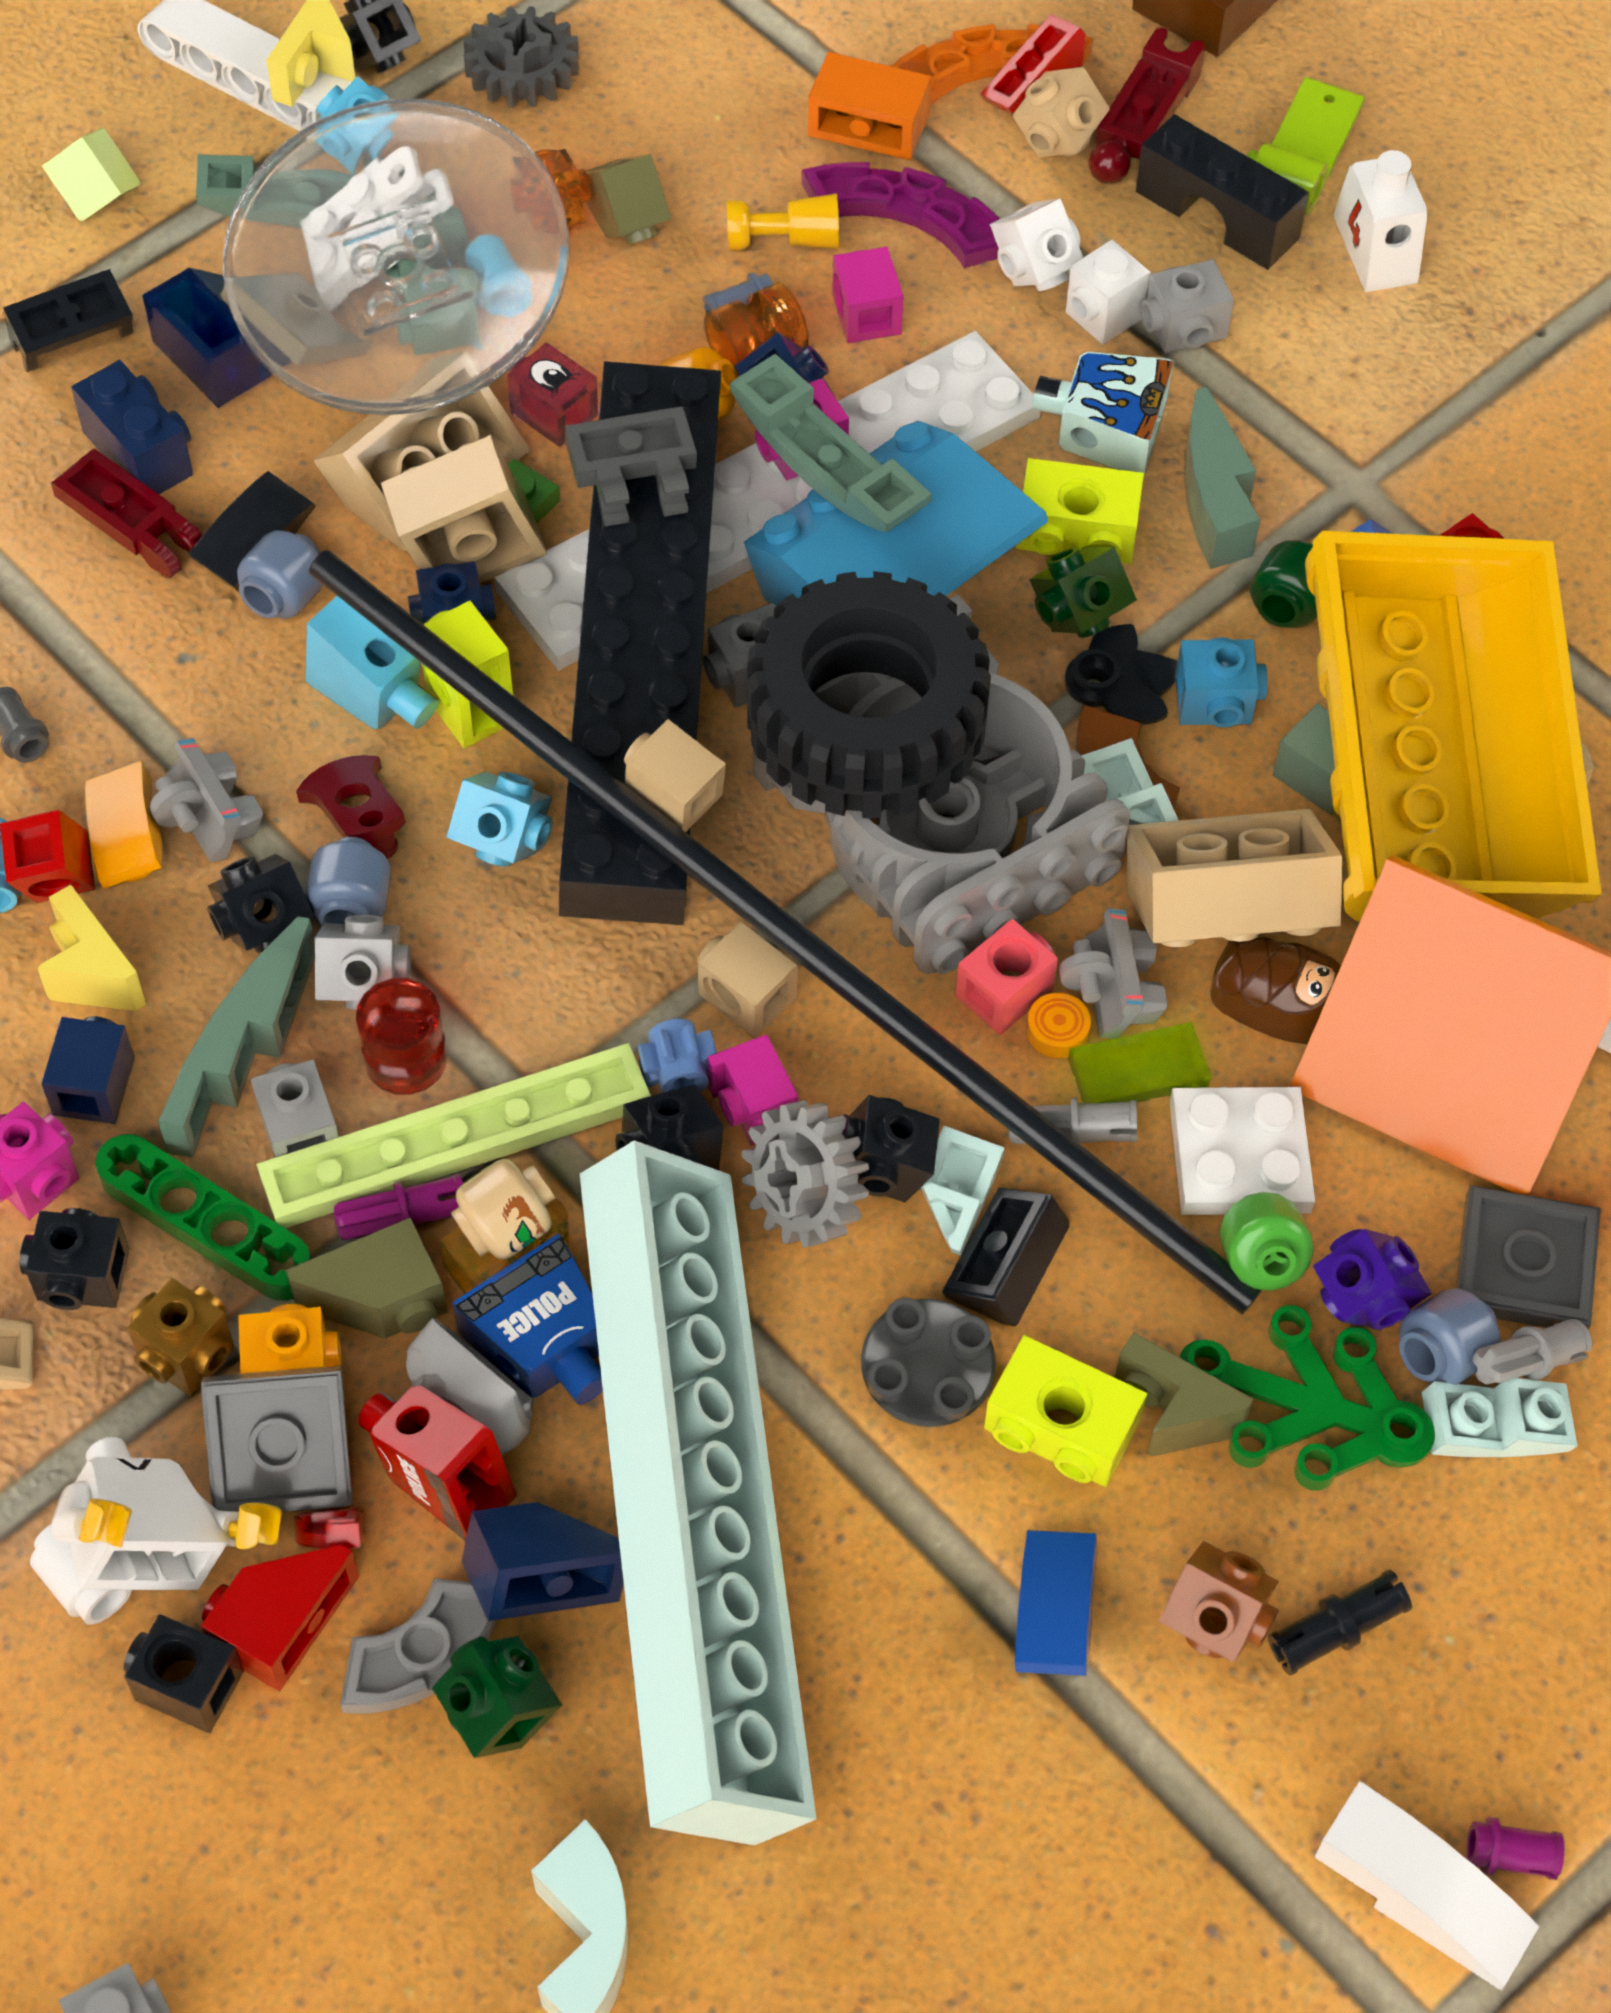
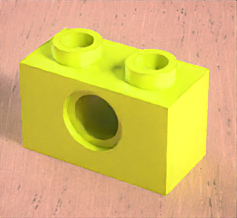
[1016,458,1144,564]
[422,600,513,749]
[984,1335,1147,1488]

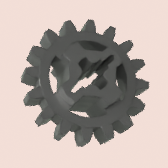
[463,6,579,108]

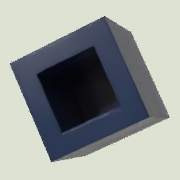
[41,1016,135,1124]

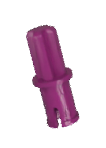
[333,1173,463,1241]

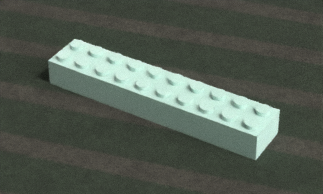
[580,1141,816,1846]

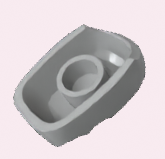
[405,1318,534,1455]

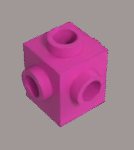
[0,1101,80,1220]

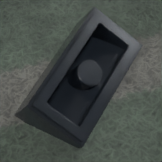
[942,1187,1069,1327]

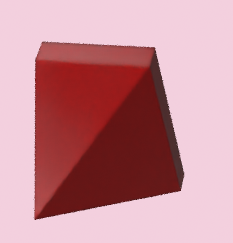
[980,14,1086,115]

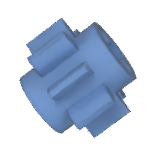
[638,1018,717,1093]

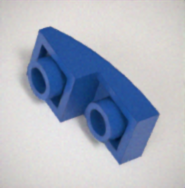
[1015,1530,1097,1676]

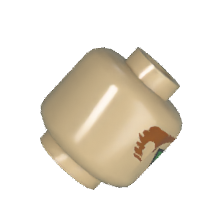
[451,1159,555,1260]

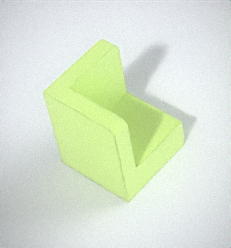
[42,127,141,221]

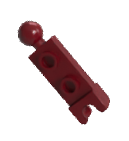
[1088,27,1205,184]

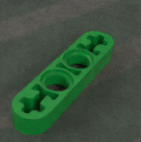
[95,1134,311,1300]

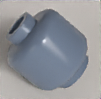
[237,530,323,619]
[306,837,391,925]
[1399,1288,1500,1385]

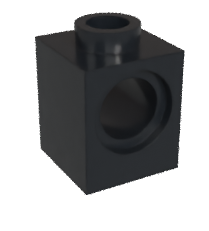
[123,1614,244,1734]

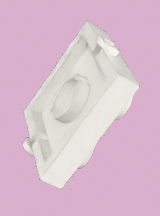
[1169,1087,1315,1215]

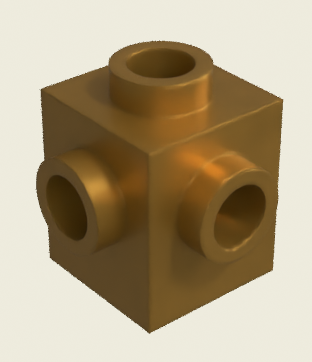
[127,1277,235,1397]

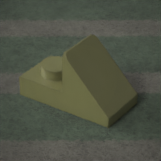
[1115,1332,1253,1456]

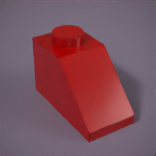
[201,1544,359,1692]

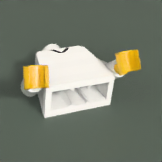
[50,1437,282,1590]

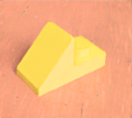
[266,0,356,107]
[38,885,146,1011]

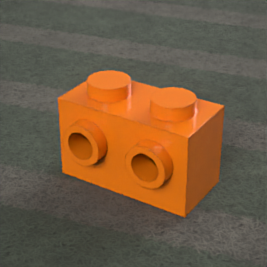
[808,52,932,160]

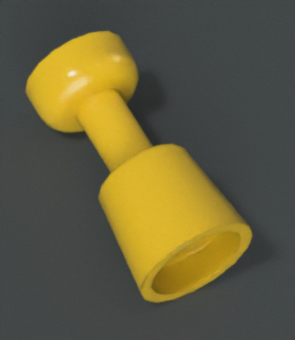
[727,193,839,251]

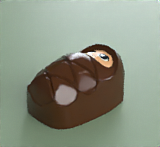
[1210,937,1341,1045]

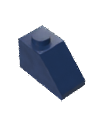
[461,1502,624,1621]

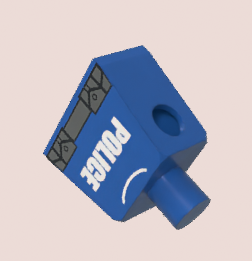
[452,1233,603,1405]

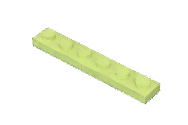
[256,1043,651,1228]

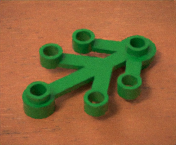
[1179,1305,1435,1491]

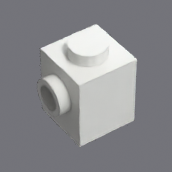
[1065,240,1150,345]

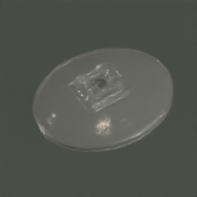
[223,98,570,415]

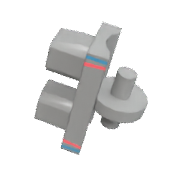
[149,738,263,862]
[1059,908,1168,1039]

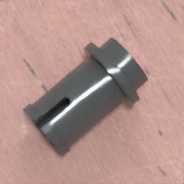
[0,687,49,763]

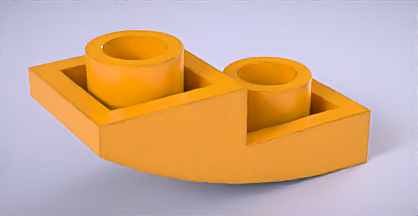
[85,760,162,889]

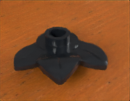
[1064,624,1178,725]

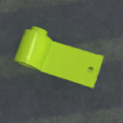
[1247,77,1365,216]

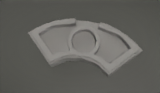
[340,1578,498,1714]

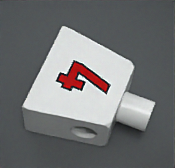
[1333,150,1427,292]

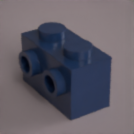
[71,359,193,494]

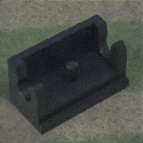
[3,269,133,372]

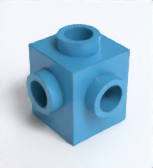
[1175,637,1268,727]

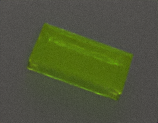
[1068,1022,1211,1103]

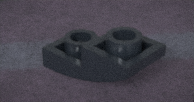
[188,471,316,592]

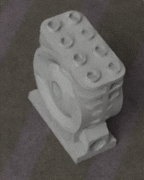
[753,595,1130,974]

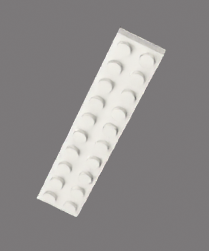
[495,331,1041,671]

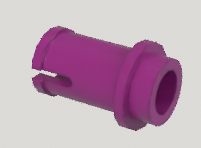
[1466,1816,1565,1880]

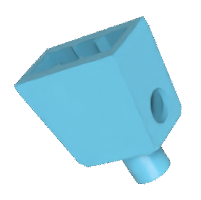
[305,596,439,729]

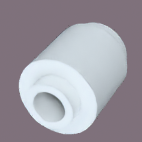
[30,1524,132,1625]

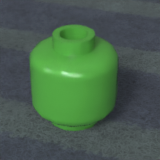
[1220,1192,1314,1291]

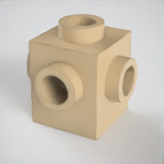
[1012,67,1110,157]

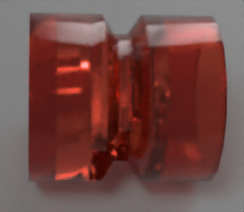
[356,978,447,1095]

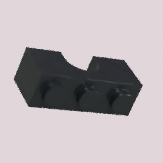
[1135,114,1309,270]

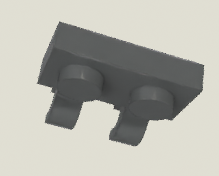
[565,406,697,527]

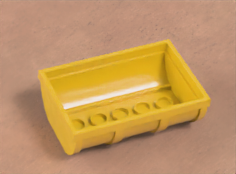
[1305,531,1602,922]

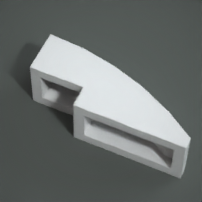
[1314,1781,1539,1991]

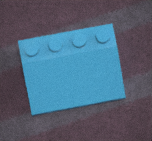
[744,420,1048,606]

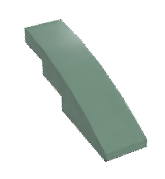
[158,916,315,1158]

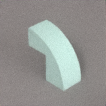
[531,1819,628,2013]

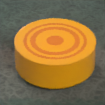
[1026,992,1091,1059]

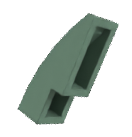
[1184,386,1260,569]

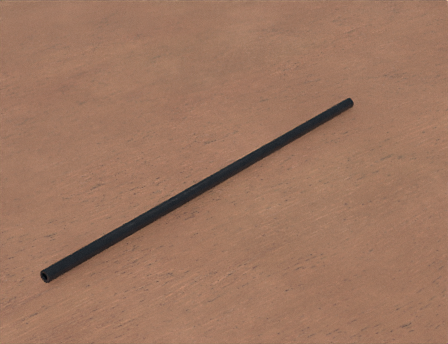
[309,550,1262,1315]

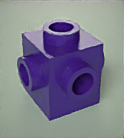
[1313,1229,1432,1330]

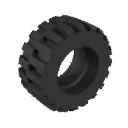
[747,571,991,818]

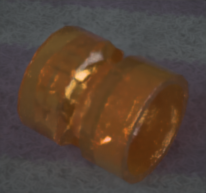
[704,282,809,377]

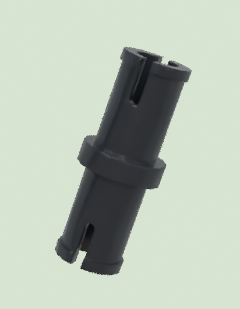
[1268,1570,1412,1676]

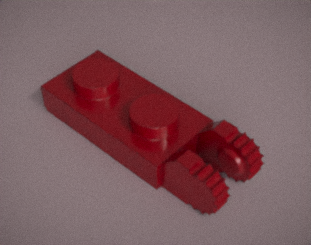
[51,448,203,578]

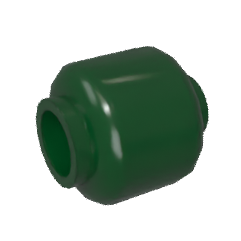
[1250,540,1317,628]

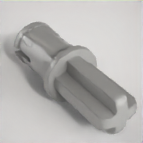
[1008,1097,1138,1144]
[1472,1319,1592,1384]

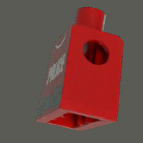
[358,1385,517,1541]

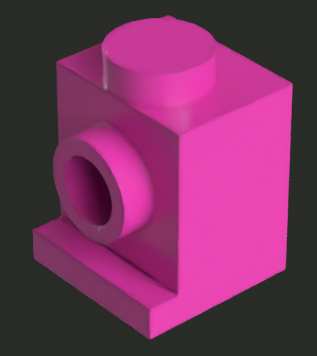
[707,1034,799,1146]

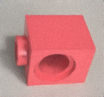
[955,919,1058,1035]

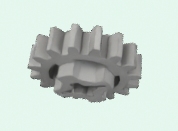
[741,1100,869,1247]

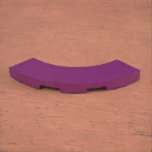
[801,162,999,268]

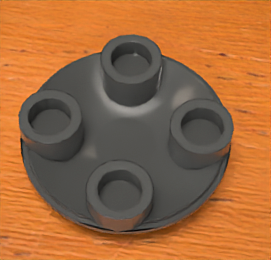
[861,1298,996,1427]

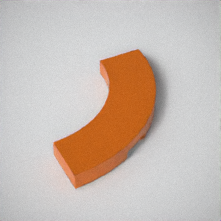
[892,24,1093,106]

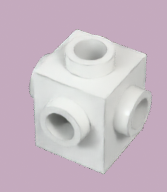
[990,198,1083,291]

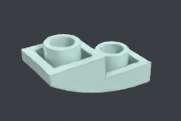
[1422,1378,1578,1457]

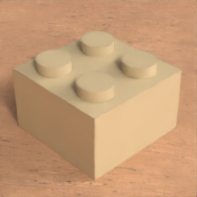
[381,435,547,583]

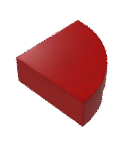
[294,1508,365,1548]

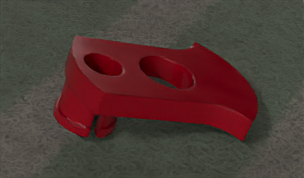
[296,755,406,859]

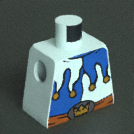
[1032,352,1174,479]

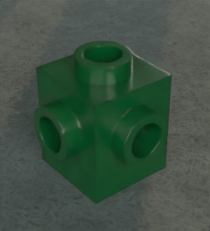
[1029,546,1137,638]
[431,1636,562,1758]

